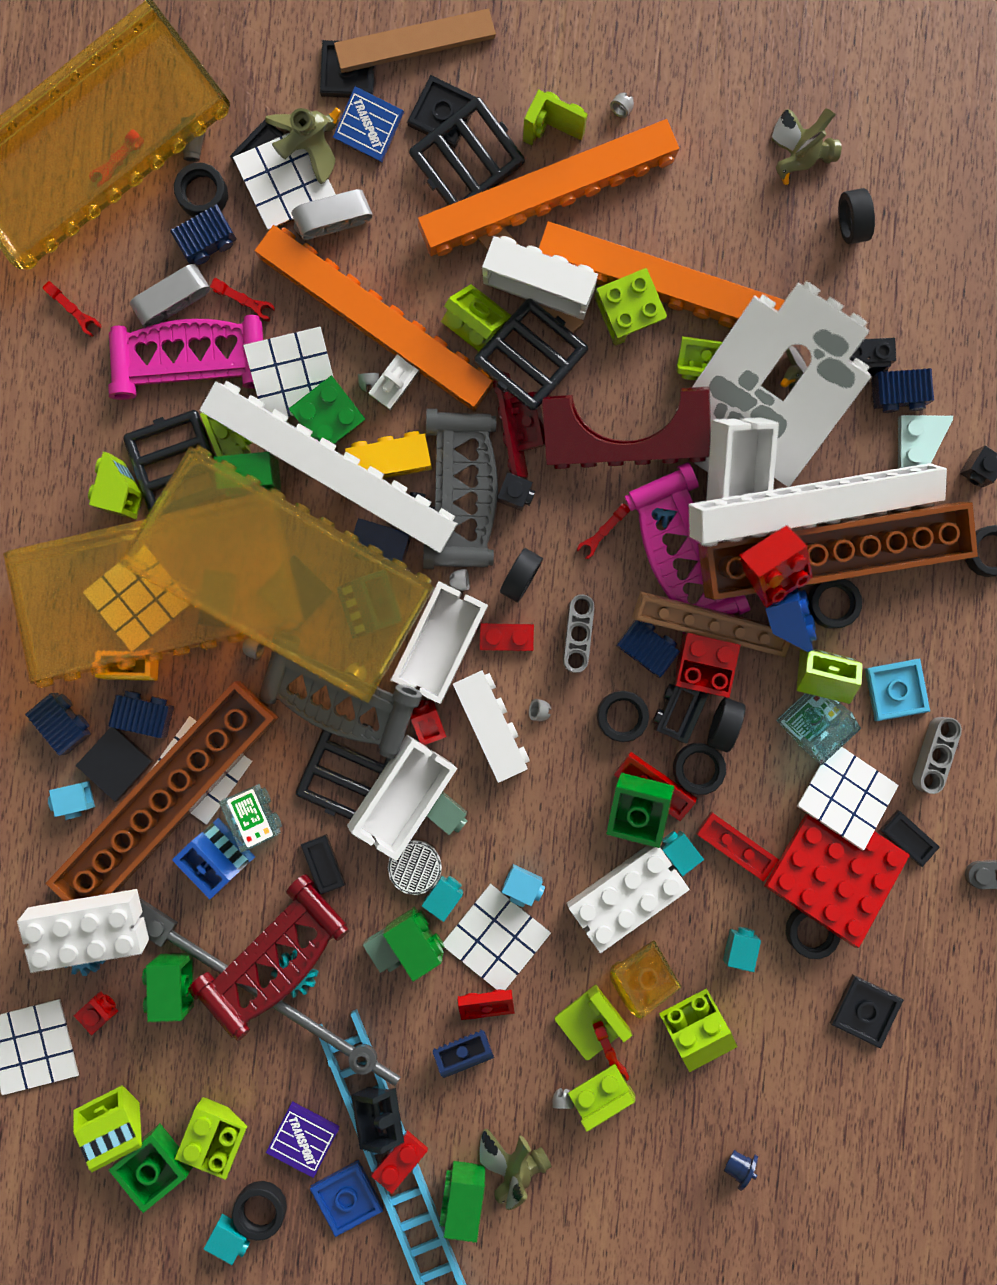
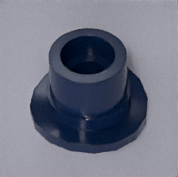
[723,1150,758,1191]

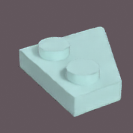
[898,415,953,469]

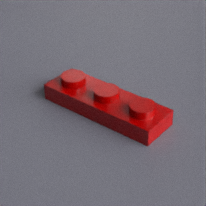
[614,751,697,821]
[695,812,779,882]

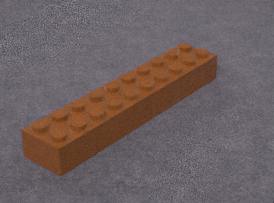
[698,502,978,600]
[45,681,279,901]

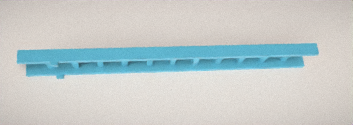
[319,1009,466,1285]

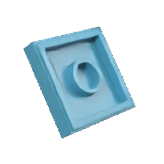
[865,659,930,721]

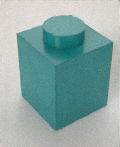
[660,830,704,876]
[422,875,463,922]
[723,927,761,972]
[204,1213,250,1265]

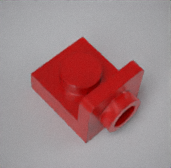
[410,699,447,745]
[73,991,118,1036]

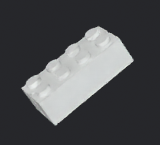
[482,236,598,320]
[706,417,779,533]
[391,581,488,704]
[347,735,457,861]
[567,845,690,953]
[17,889,149,973]

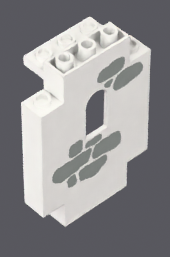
[676,281,871,487]

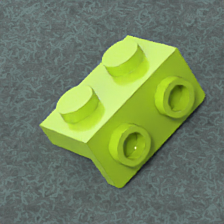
[676,336,723,380]
[200,412,252,456]

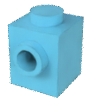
[48,781,95,820]
[502,864,545,907]

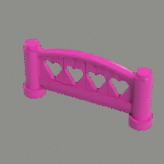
[108,315,263,400]
[624,462,750,634]

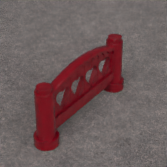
[187,874,349,1041]

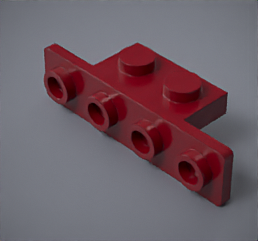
[493,371,545,478]

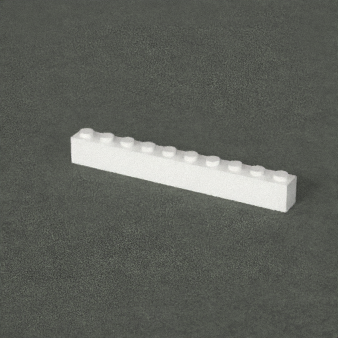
[199,381,458,553]
[689,463,947,546]

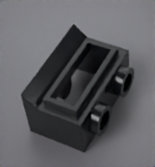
[849,338,896,376]
[652,681,709,744]
[351,1087,404,1154]

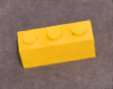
[345,431,432,479]

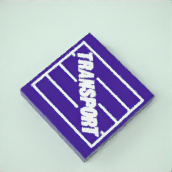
[266,1101,340,1178]

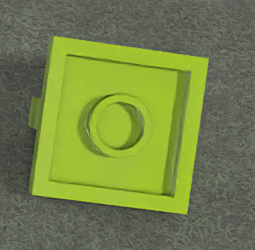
[441,284,511,351]
[568,1063,636,1132]

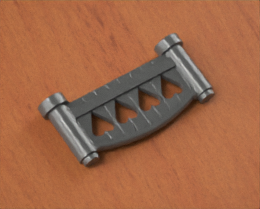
[423,408,498,569]
[259,632,422,758]

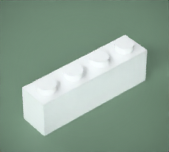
[453,670,530,783]

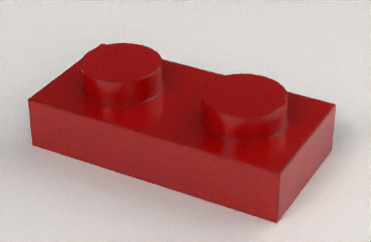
[480,623,534,651]
[457,989,515,1020]
[371,1130,428,1194]

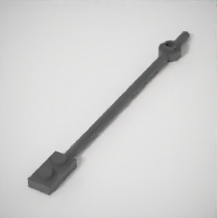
[131,897,401,1086]

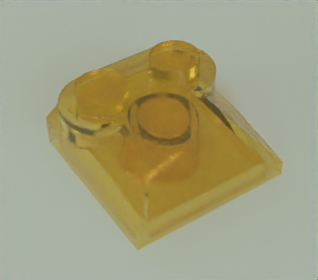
[609,941,682,1019]

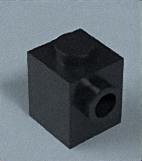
[959,446,997,487]
[497,472,535,511]

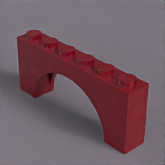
[542,386,711,469]

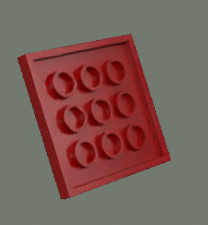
[764,813,910,948]

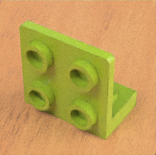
[523,89,588,146]
[594,268,667,346]
[555,984,632,1061]

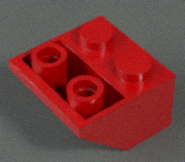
[740,525,813,608]
[675,633,741,698]

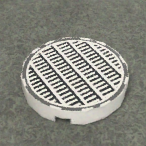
[388,840,442,895]

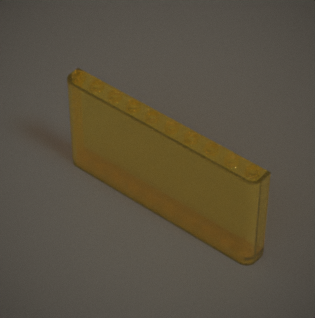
[0,0,230,270]
[119,445,434,704]
[3,492,305,688]

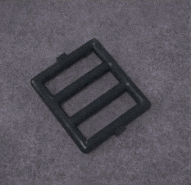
[409,97,525,205]
[473,298,588,411]
[123,410,224,519]
[295,723,391,820]

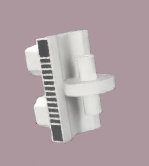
[369,354,419,410]

